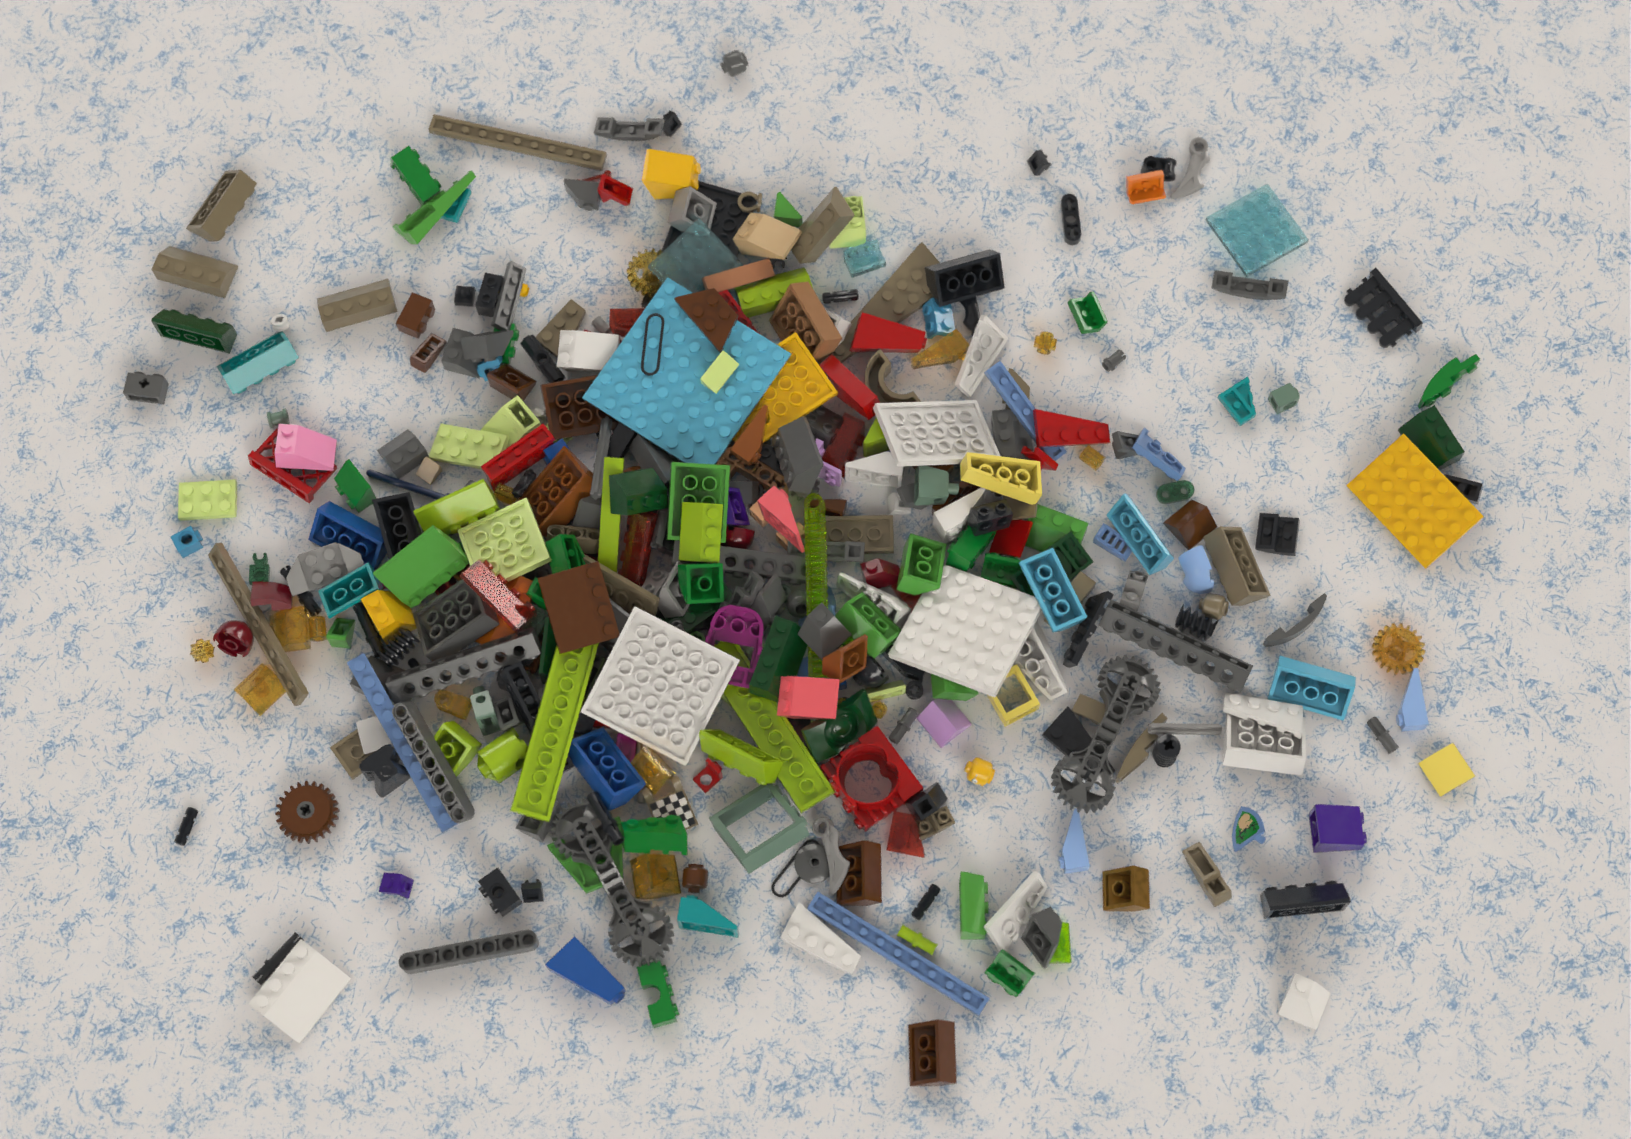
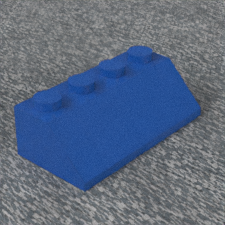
[308,501,387,570]
[568,727,646,811]

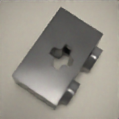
[123,372,169,405]

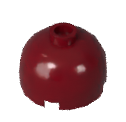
[720,526,755,549]
[213,620,254,657]

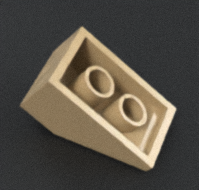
[733,213,802,260]

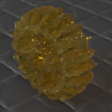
[627,248,677,297]
[1372,623,1425,675]

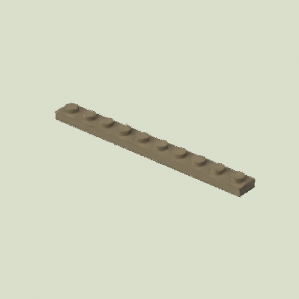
[428,114,607,171]
[208,543,309,706]

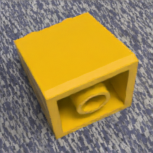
[641,149,701,200]
[361,590,417,645]

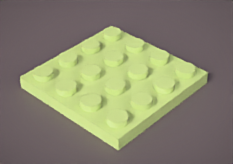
[457,498,551,593]

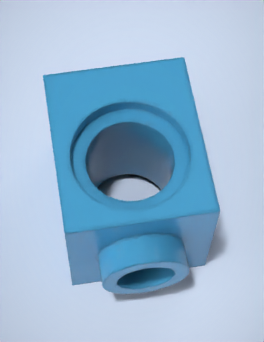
[170,526,204,558]

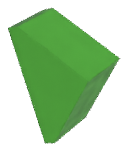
[774,192,803,227]
[326,618,355,649]

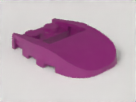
[705,605,763,688]

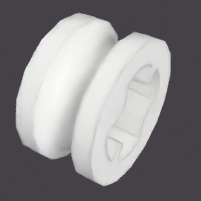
[271,314,289,332]

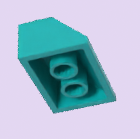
[318,563,383,619]

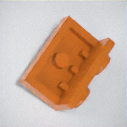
[1126,170,1166,204]

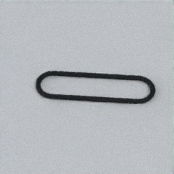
[641,313,664,376]
[771,839,820,897]

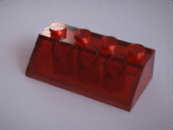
[618,511,658,587]
[460,559,537,632]

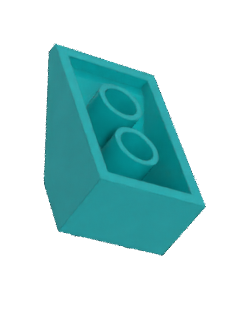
[677,895,739,938]

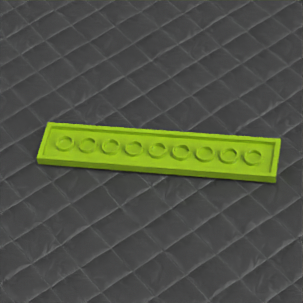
[714,641,835,814]
[510,643,599,822]

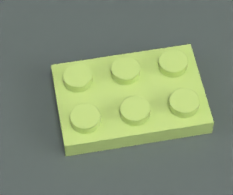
[178,479,237,521]

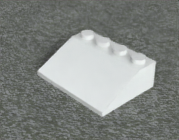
[1223,713,1306,776]
[248,939,351,1044]

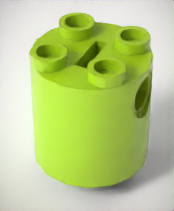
[477,727,528,784]

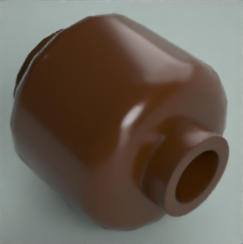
[682,864,708,893]

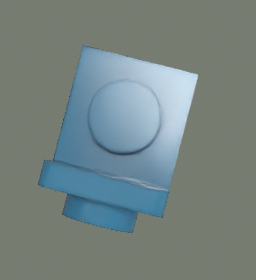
[477,356,503,382]

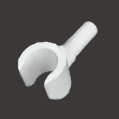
[533,407,546,421]

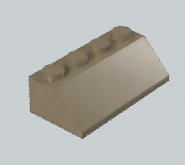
[186,170,257,242]
[791,187,855,264]
[151,246,238,298]
[317,279,398,332]
[1203,526,1271,606]

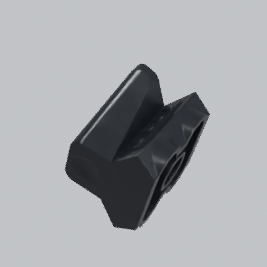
[359,744,411,798]

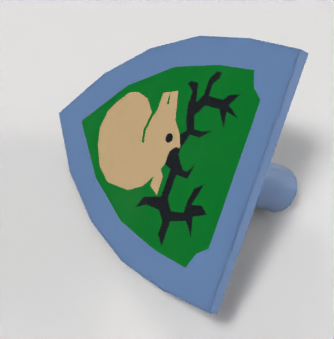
[1232,806,1266,852]

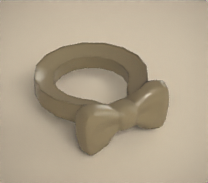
[738,191,762,213]

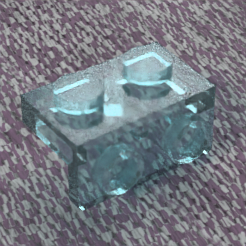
[843,239,886,278]

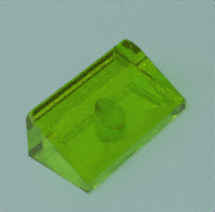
[1049,922,1071,964]

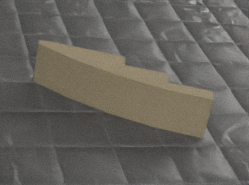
[1115,713,1168,784]

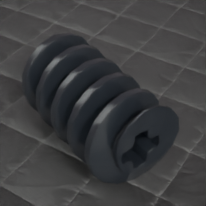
[1175,604,1219,641]
[377,628,420,670]
[1152,734,1181,767]

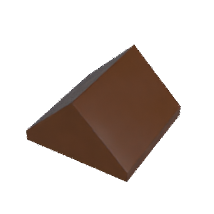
[487,364,537,401]
[1163,499,1217,550]

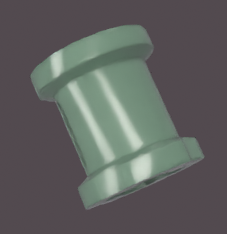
[267,408,290,428]

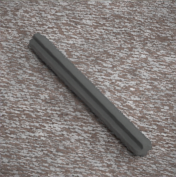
[590,416,612,500]

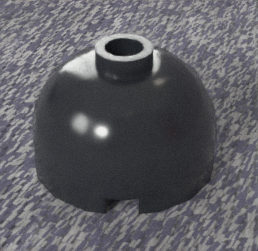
[852,656,889,688]

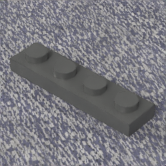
[491,261,526,331]

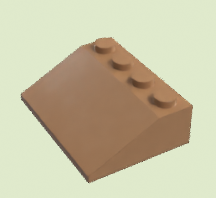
[769,282,842,364]

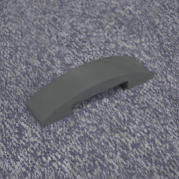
[594,117,665,141]
[1212,270,1289,300]
[787,538,865,562]
[1263,593,1327,647]

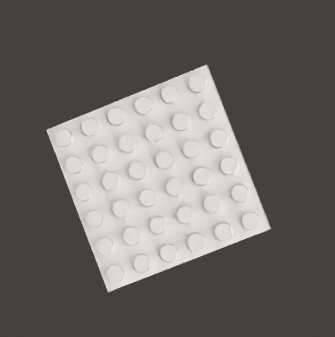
[888,564,1045,697]
[581,606,740,766]

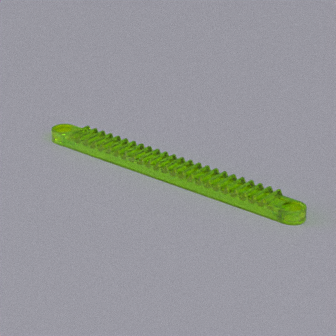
[804,493,830,679]

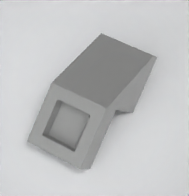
[1120,571,1148,611]

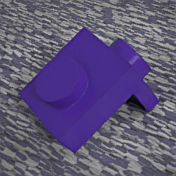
[378,872,414,898]

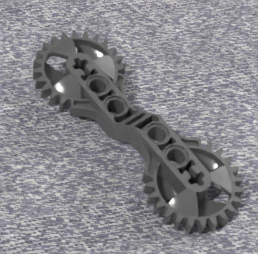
[1051,655,1161,814]
[551,799,674,967]

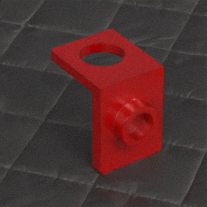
[693,758,723,793]

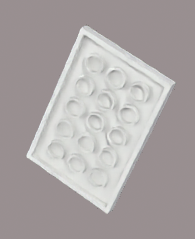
[873,400,1000,467]

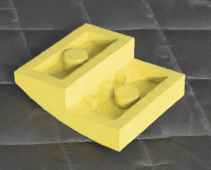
[1418,743,1475,797]

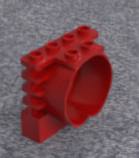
[820,726,924,832]

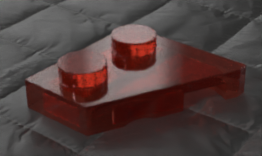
[886,811,925,858]

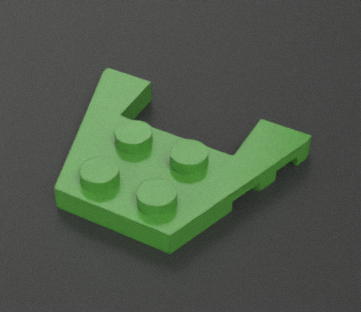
[547,816,624,894]

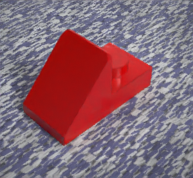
[597,174,633,206]

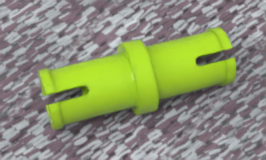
[897,924,938,956]

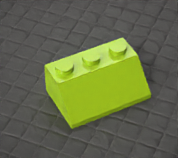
[678,502,723,563]

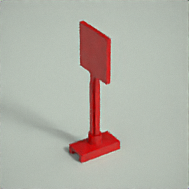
[989,446,1058,558]

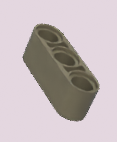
[546,525,600,554]

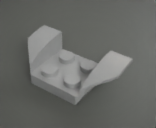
[286,542,364,596]

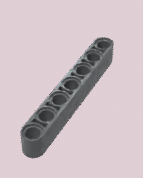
[392,701,475,823]
[399,930,539,974]

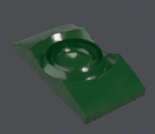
[1009,531,1094,597]
[801,689,878,763]

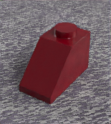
[860,558,900,589]

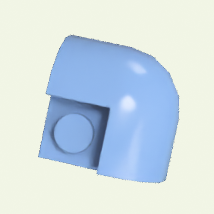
[1178,545,1214,594]

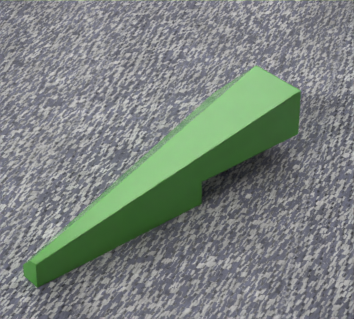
[392,171,476,244]

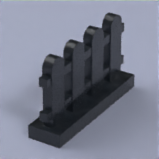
[1344,268,1423,348]

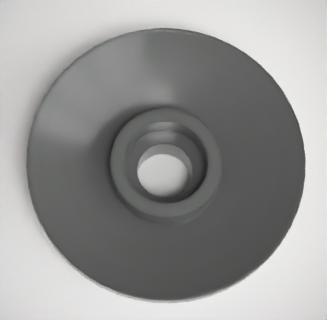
[794,844,830,883]

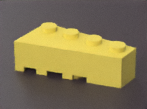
[960,452,1042,505]

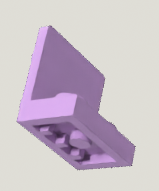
[815,438,842,487]

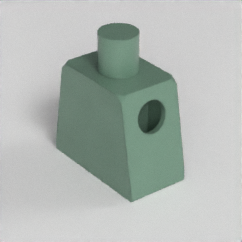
[914,465,959,505]
[470,686,502,736]

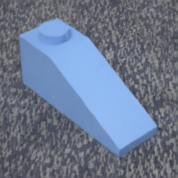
[1396,668,1429,732]
[1058,808,1090,874]

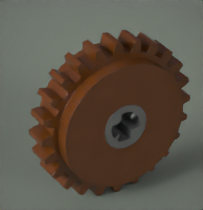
[275,781,340,844]

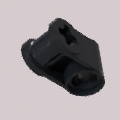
[1140,156,1177,182]

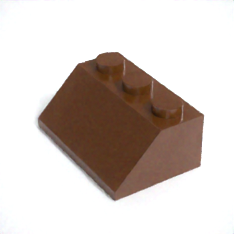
[836,840,882,906]
[908,1019,957,1087]

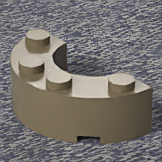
[864,349,921,403]

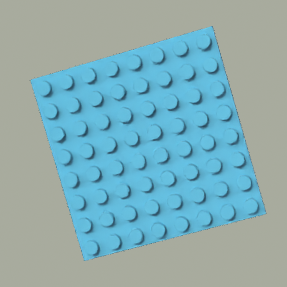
[582,277,791,465]

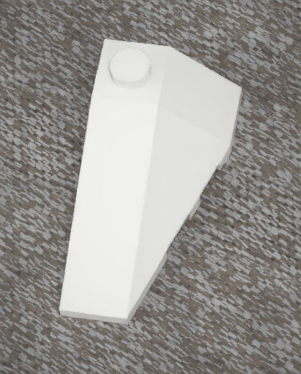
[836,572,911,627]
[1014,621,1068,700]

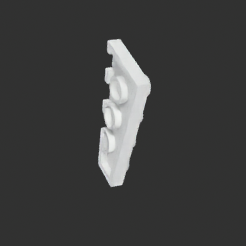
[955,315,1008,397]
[1223,692,1303,739]
[984,871,1048,953]
[780,902,861,975]

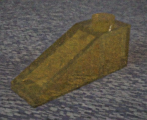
[911,329,970,369]

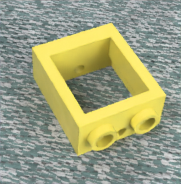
[986,664,1040,727]

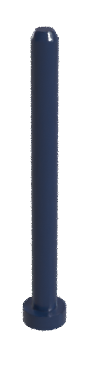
[366,469,450,500]

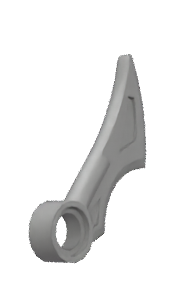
[1170,137,1210,199]
[812,818,850,896]

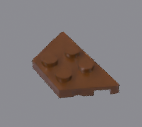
[674,288,738,353]

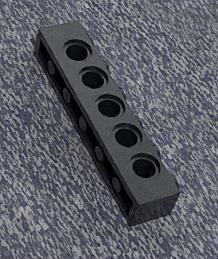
[500,661,574,773]

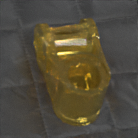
[434,690,472,720]

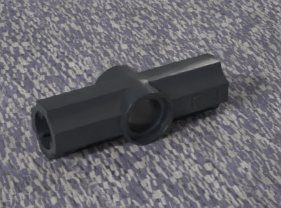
[520,335,565,383]

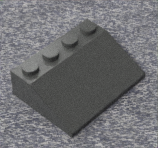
[413,572,499,661]

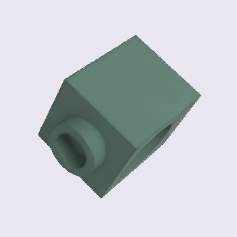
[1268,383,1300,414]

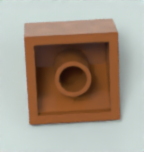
[822,634,868,684]

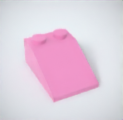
[275,424,337,471]

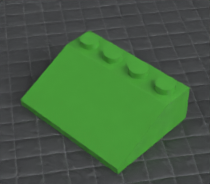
[666,462,730,543]
[373,525,469,608]

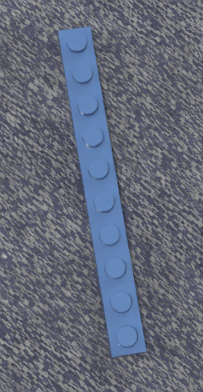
[347,653,459,833]
[807,892,990,1016]

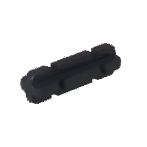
[822,289,859,304]
[512,469,536,499]
[174,807,198,846]
[911,884,940,920]

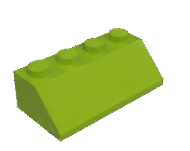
[734,267,813,318]
[413,479,501,535]
[699,729,783,785]

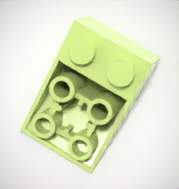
[829,196,866,248]
[481,395,541,448]

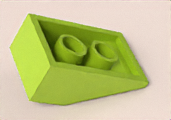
[432,720,482,782]

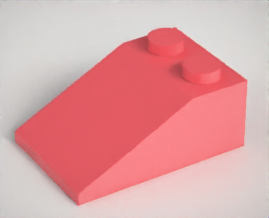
[757,486,805,553]
[777,676,840,719]

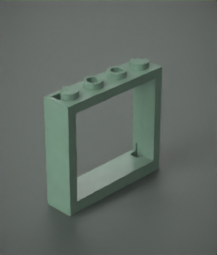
[709,783,810,874]

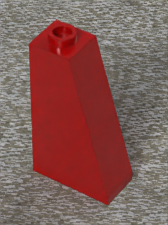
[849,312,927,353]
[819,355,880,420]

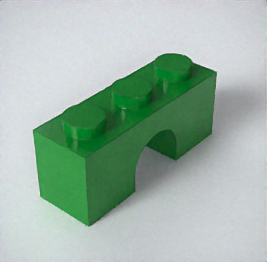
[637,960,679,1028]

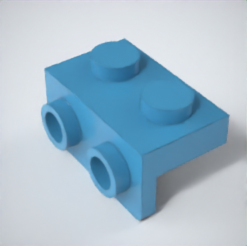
[922,298,956,339]

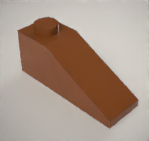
[730,404,769,467]

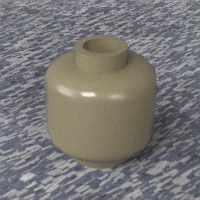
[1199,593,1229,620]

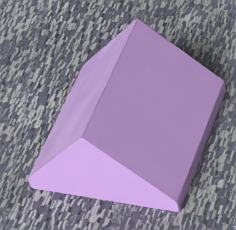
[917,698,972,748]

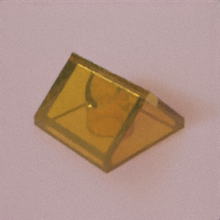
[234,663,286,716]
[631,746,676,795]

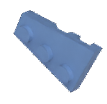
[1132,427,1186,482]

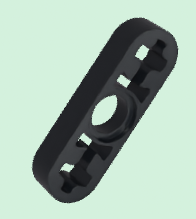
[1060,194,1081,245]

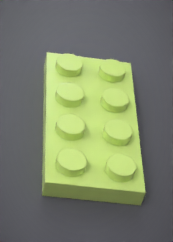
[428,424,510,469]

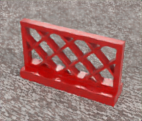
[481,423,555,492]
[248,427,337,504]

